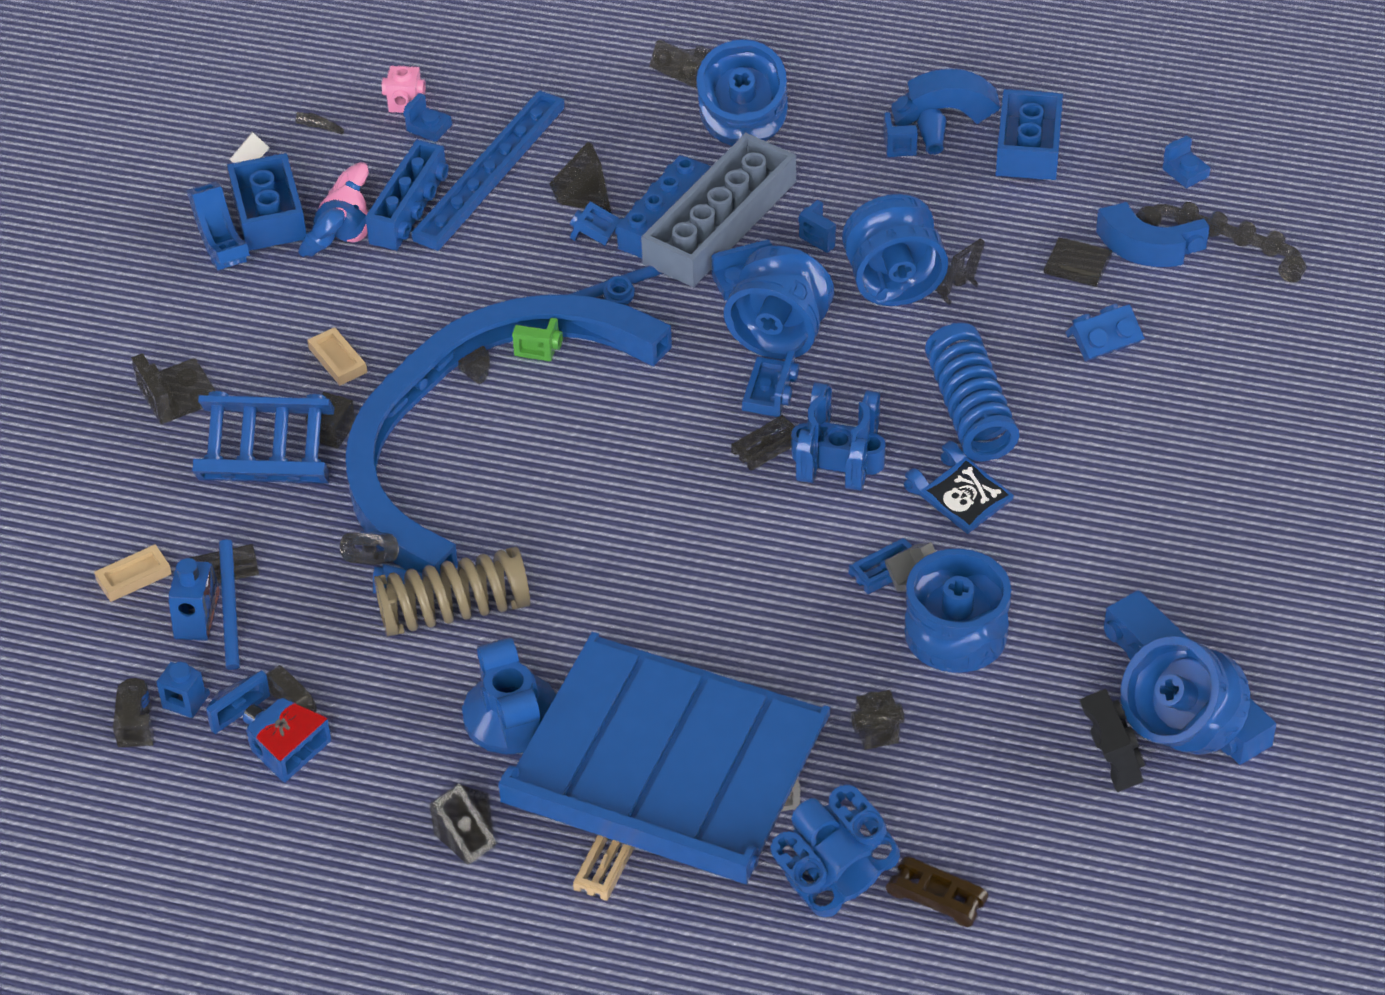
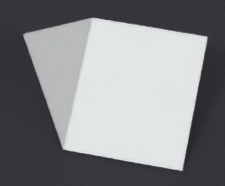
[230,131,269,163]

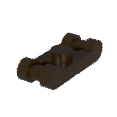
[886,857,989,927]

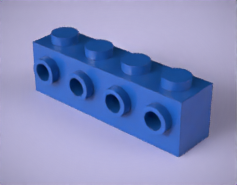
[365,139,449,251]
[615,154,711,258]

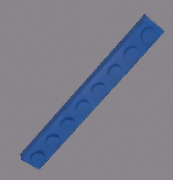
[412,90,565,251]

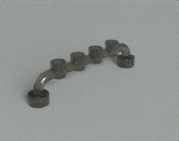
[1136,202,1307,283]

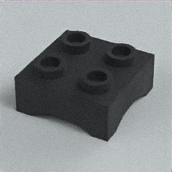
[1079,688,1145,792]

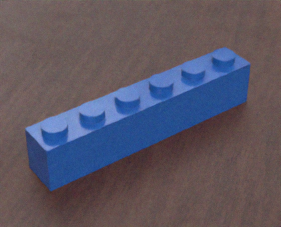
[1104,590,1277,765]

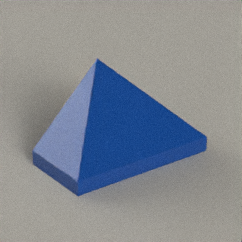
[206,670,270,734]

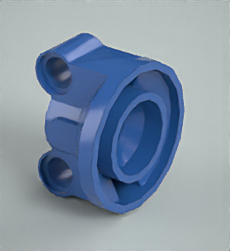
[462,637,556,755]

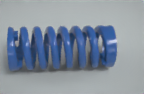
[925,323,1020,462]

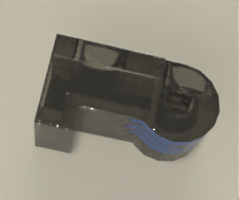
[113,678,154,748]

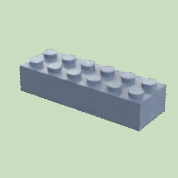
[641,133,796,288]

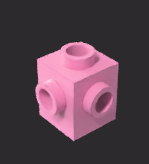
[382,66,426,113]

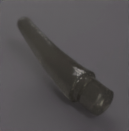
[295,112,344,134]

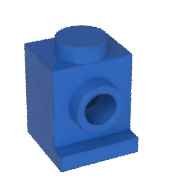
[156,662,210,719]

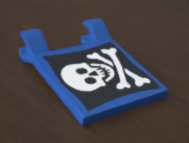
[904,441,1014,534]

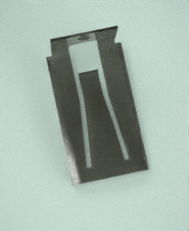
[935,238,985,305]

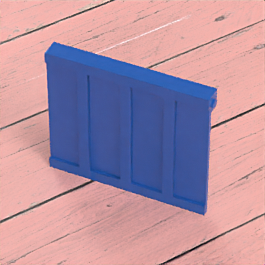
[498,631,831,885]

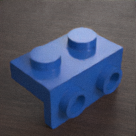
[1065,304,1145,362]
[742,350,799,418]

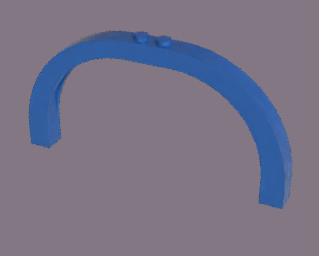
[346,295,672,576]

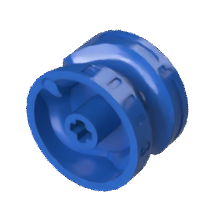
[697,39,788,146]
[842,194,948,306]
[724,246,834,360]
[904,548,1011,673]
[1120,636,1250,755]

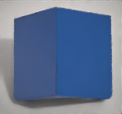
[883,112,918,157]

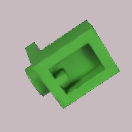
[512,318,563,362]

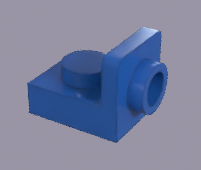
[403,93,452,142]
[1163,135,1210,188]
[798,200,836,253]
[570,202,620,246]

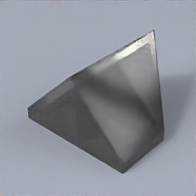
[549,142,612,214]
[430,783,497,865]

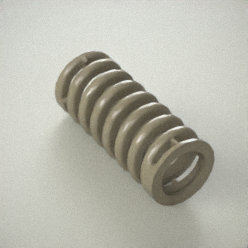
[374,546,530,637]

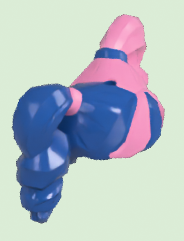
[298,162,369,257]

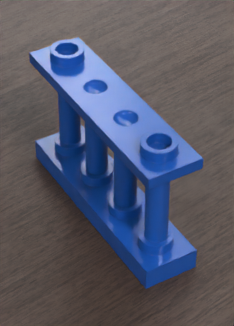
[192,391,334,484]

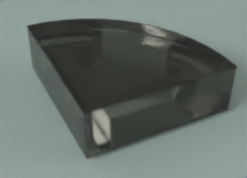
[458,345,490,385]

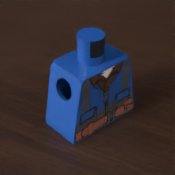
[168,558,220,641]

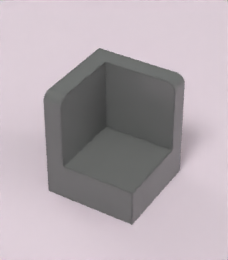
[885,542,936,592]

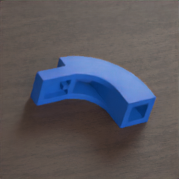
[891,69,1001,126]
[187,182,250,270]
[1096,202,1209,267]

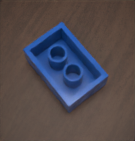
[996,89,1063,180]
[227,153,306,251]

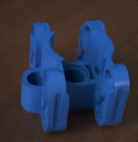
[791,382,885,491]
[771,785,900,918]

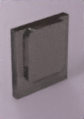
[1044,237,1112,287]

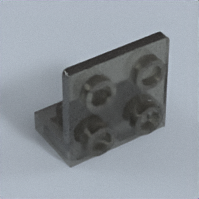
[131,353,215,425]

